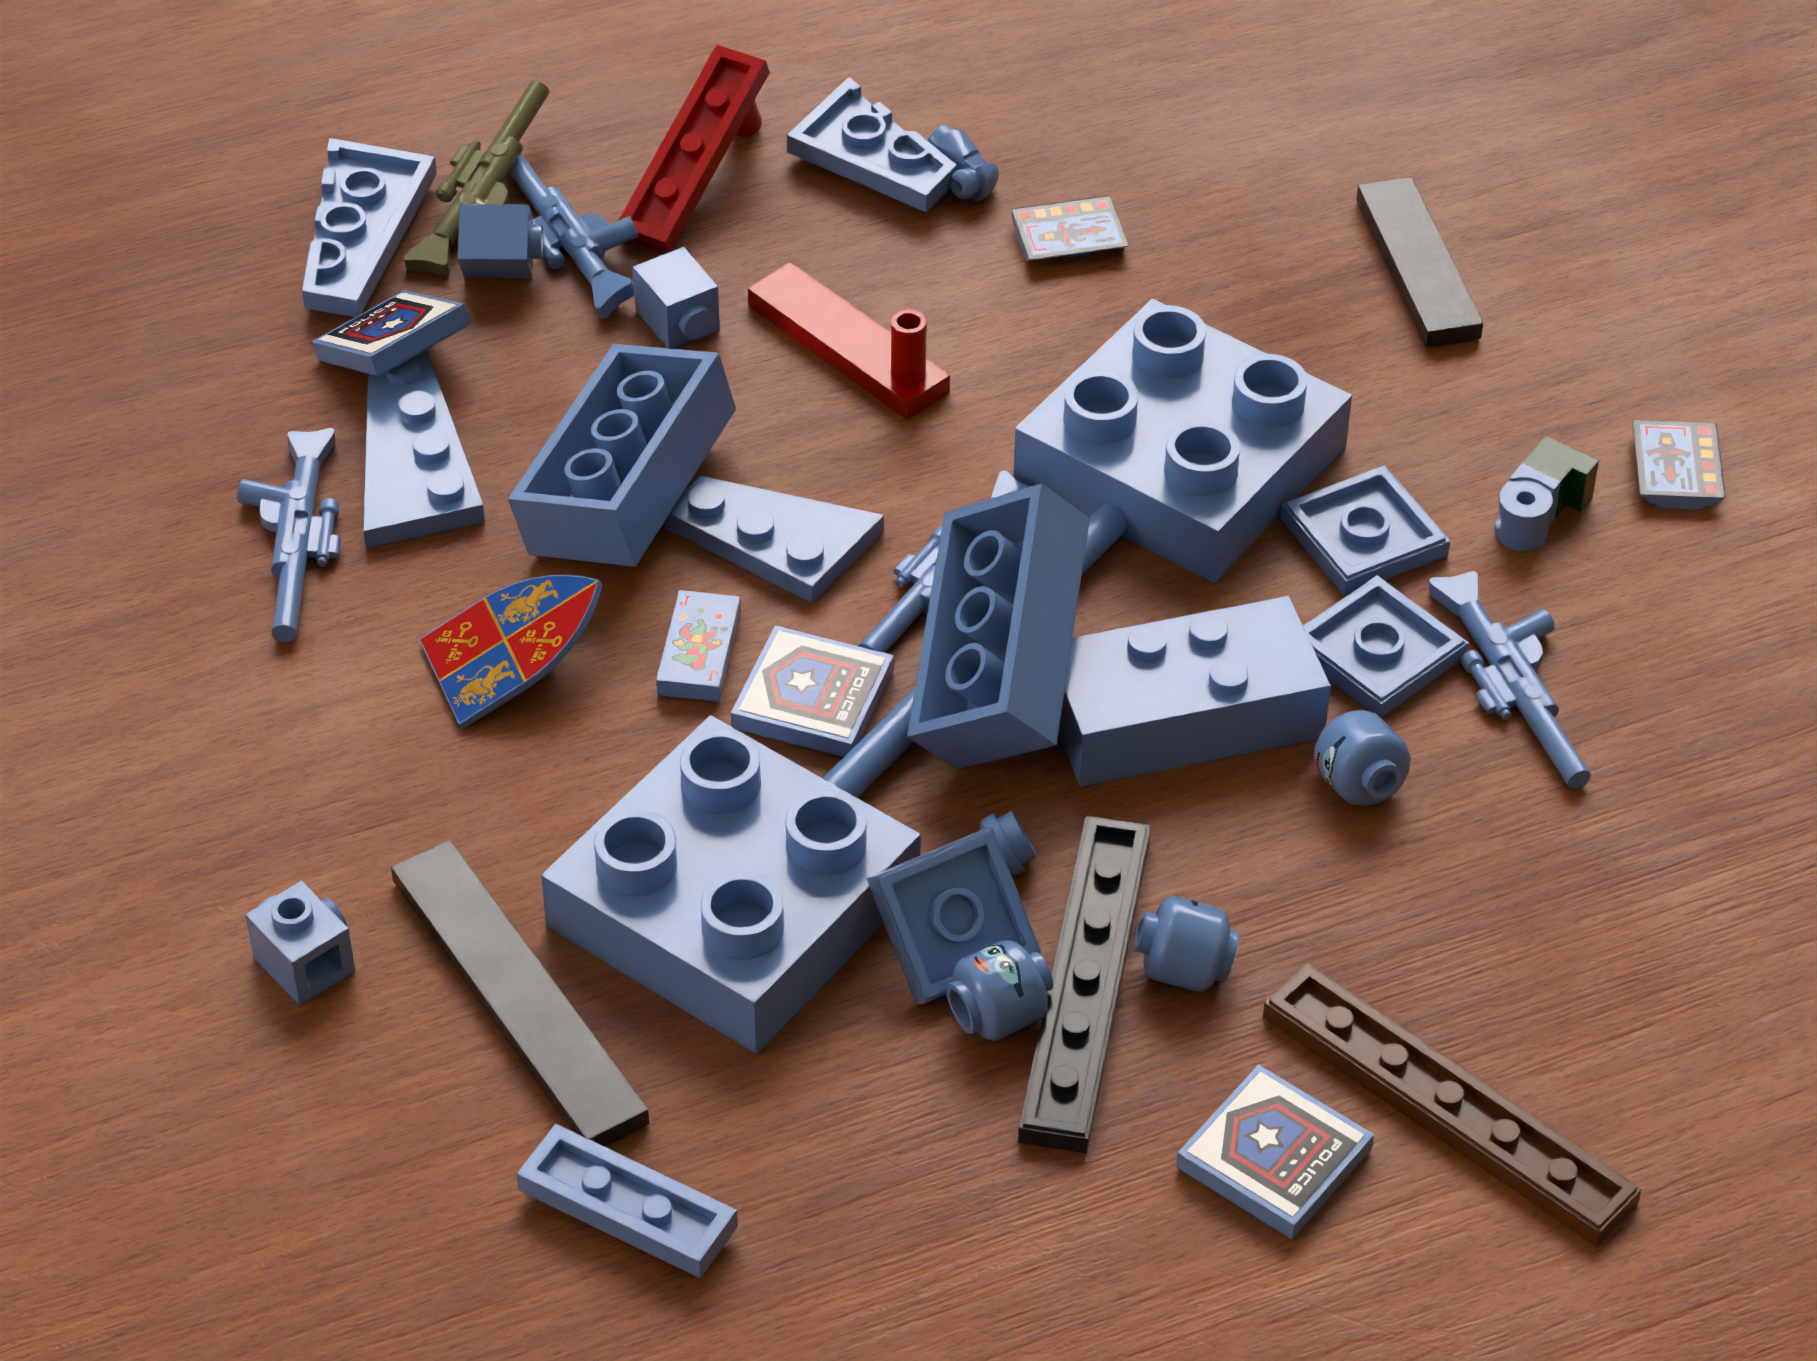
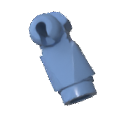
[927,124,999,202]

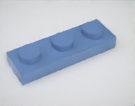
[517,1123,738,1278]

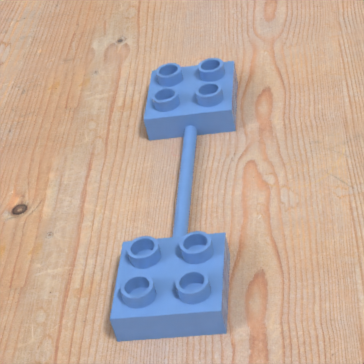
[541,298,1352,1054]

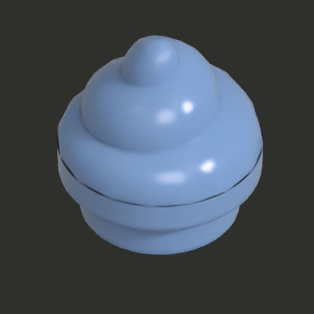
[980,810,1037,875]

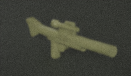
[404,80,549,277]

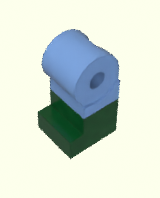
[1495,436,1599,551]

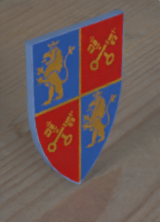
[419,575,603,729]

